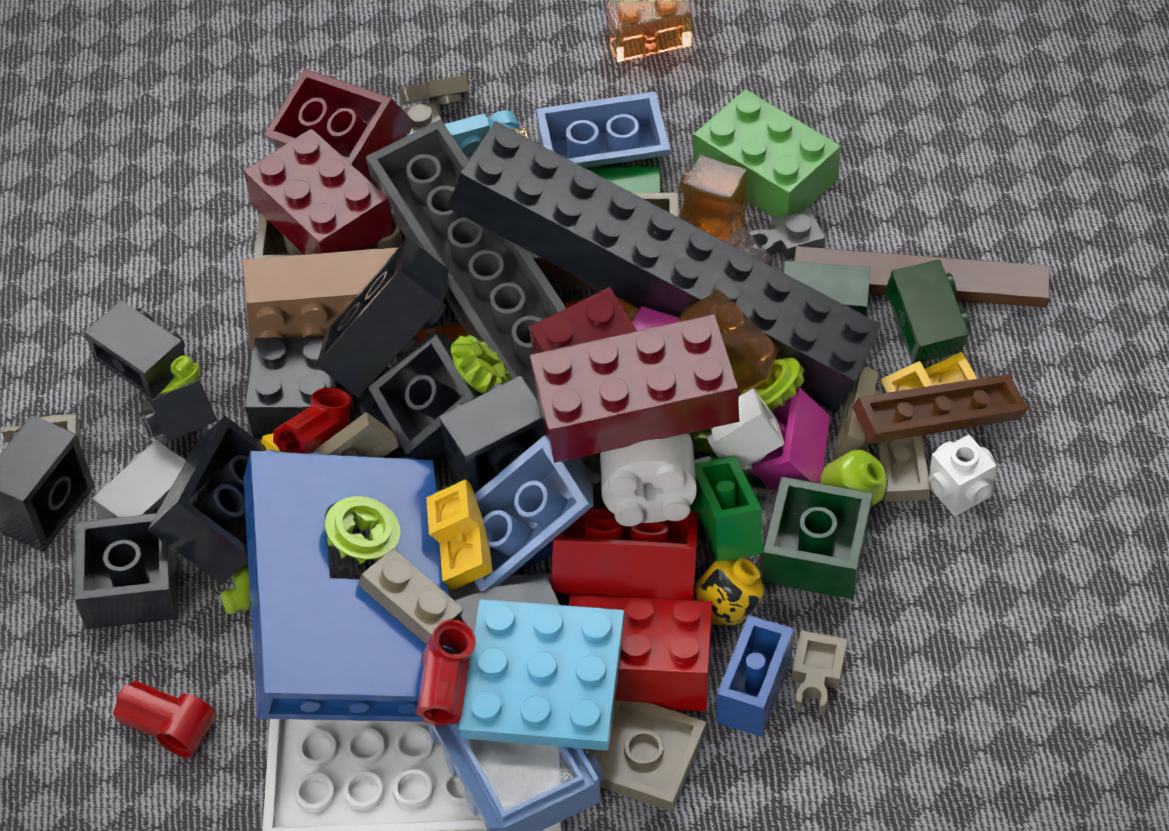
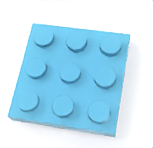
[458,599,625,751]

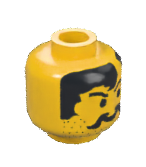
[695,558,764,626]

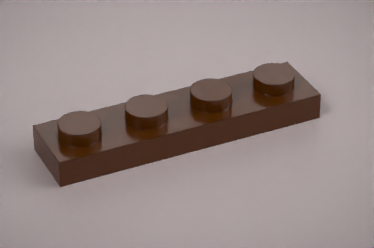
[852,374,1028,444]

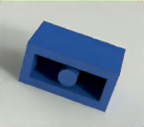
[716,615,794,737]

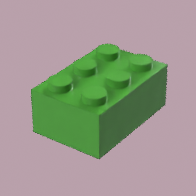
[693,89,841,218]

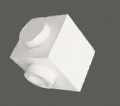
[708,388,785,469]

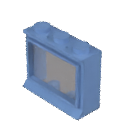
[428,720,604,831]

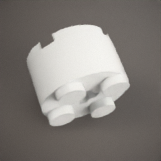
[600,433,696,526]

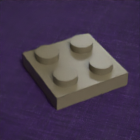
[588,701,707,812]

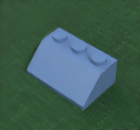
[536,91,670,168]
[475,435,593,591]

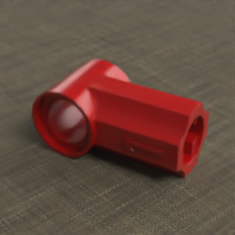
[273,387,352,454]
[416,619,476,726]
[113,680,217,758]

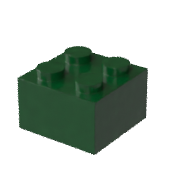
[762,477,873,600]

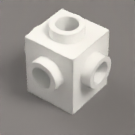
[928,435,997,517]

